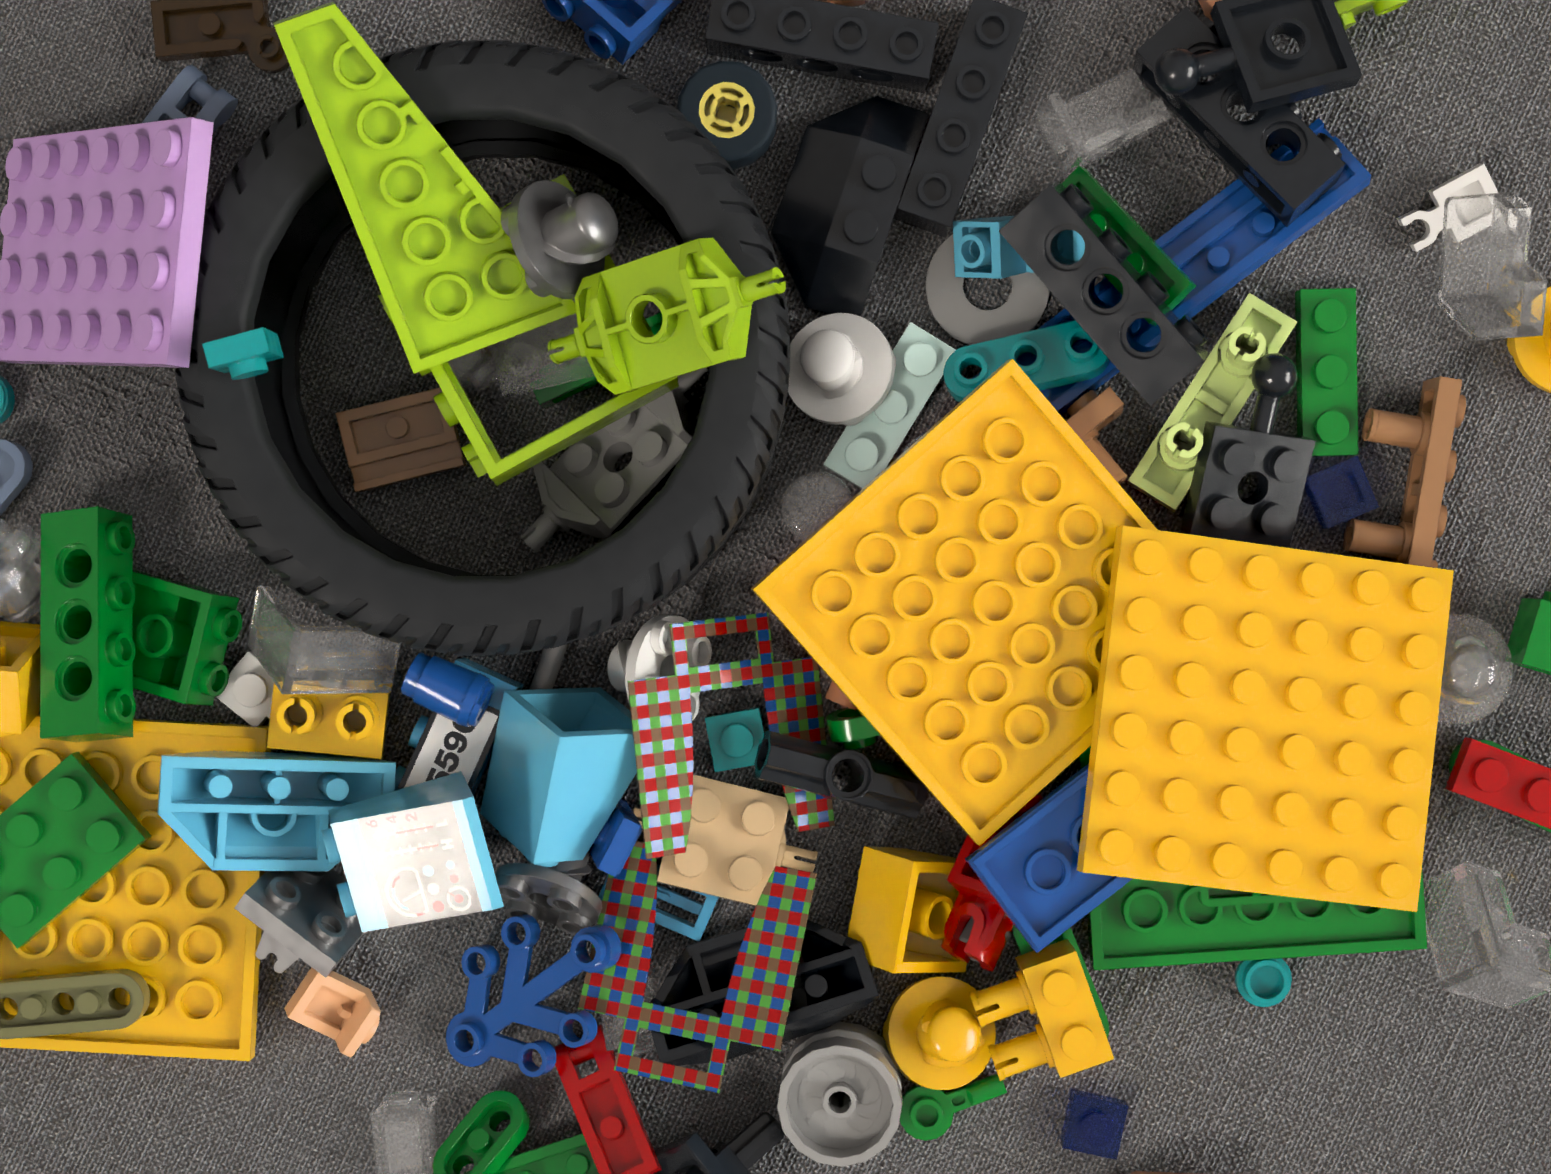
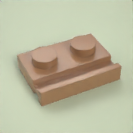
[335,387,467,493]

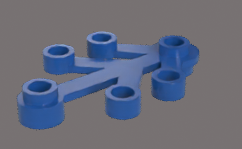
[446,914,621,1077]

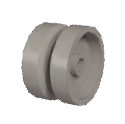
[777,1021,902,1167]

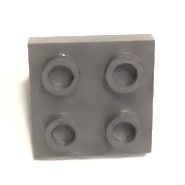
[234,869,366,978]

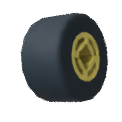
[677,61,777,170]

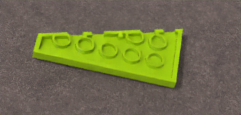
[273,2,576,374]

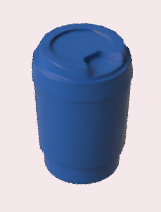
[401,652,495,727]

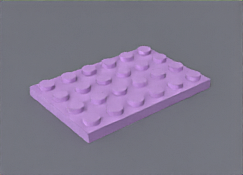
[0,117,214,368]

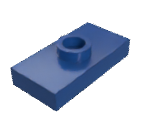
[589,799,643,877]

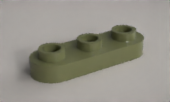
[0,969,150,1039]

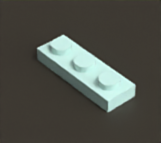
[823,322,956,489]

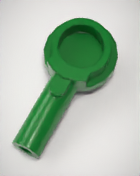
[900,1073,1007,1141]

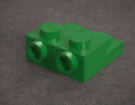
[132,570,242,706]

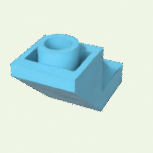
[953,215,1085,279]

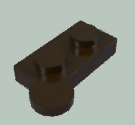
[150,0,290,74]

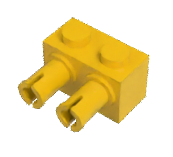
[267,668,391,759]
[969,939,1114,1081]

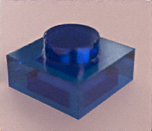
[1304,456,1379,530]
[1060,1089,1128,1160]

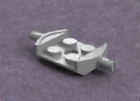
[520,368,708,553]

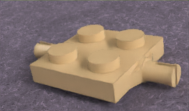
[633,775,818,906]

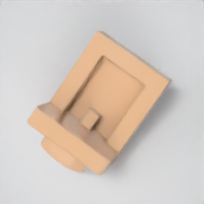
[284,967,381,1058]

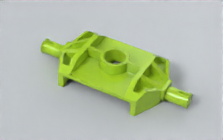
[548,238,786,395]

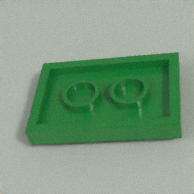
[0,752,151,949]

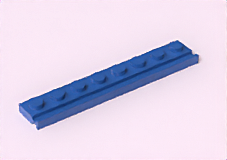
[971,118,1372,415]

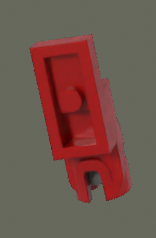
[941,795,1043,971]

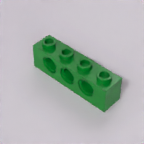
[40,506,136,742]

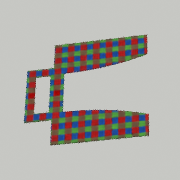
[627,612,835,859]
[578,841,817,1093]

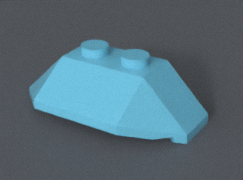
[157,751,396,871]

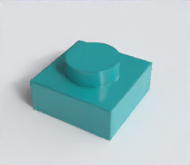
[202,327,284,380]
[705,706,765,772]

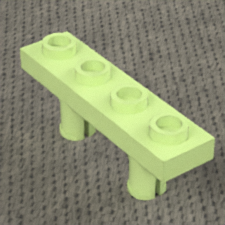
[1127,293,1297,513]

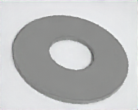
[925,234,1049,345]

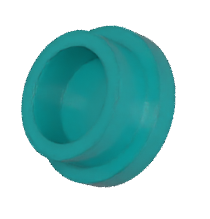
[1235,958,1292,1007]

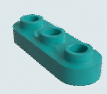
[943,320,1110,402]

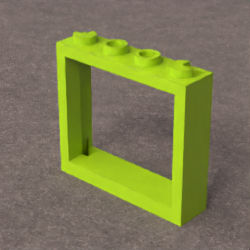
[378,174,679,486]

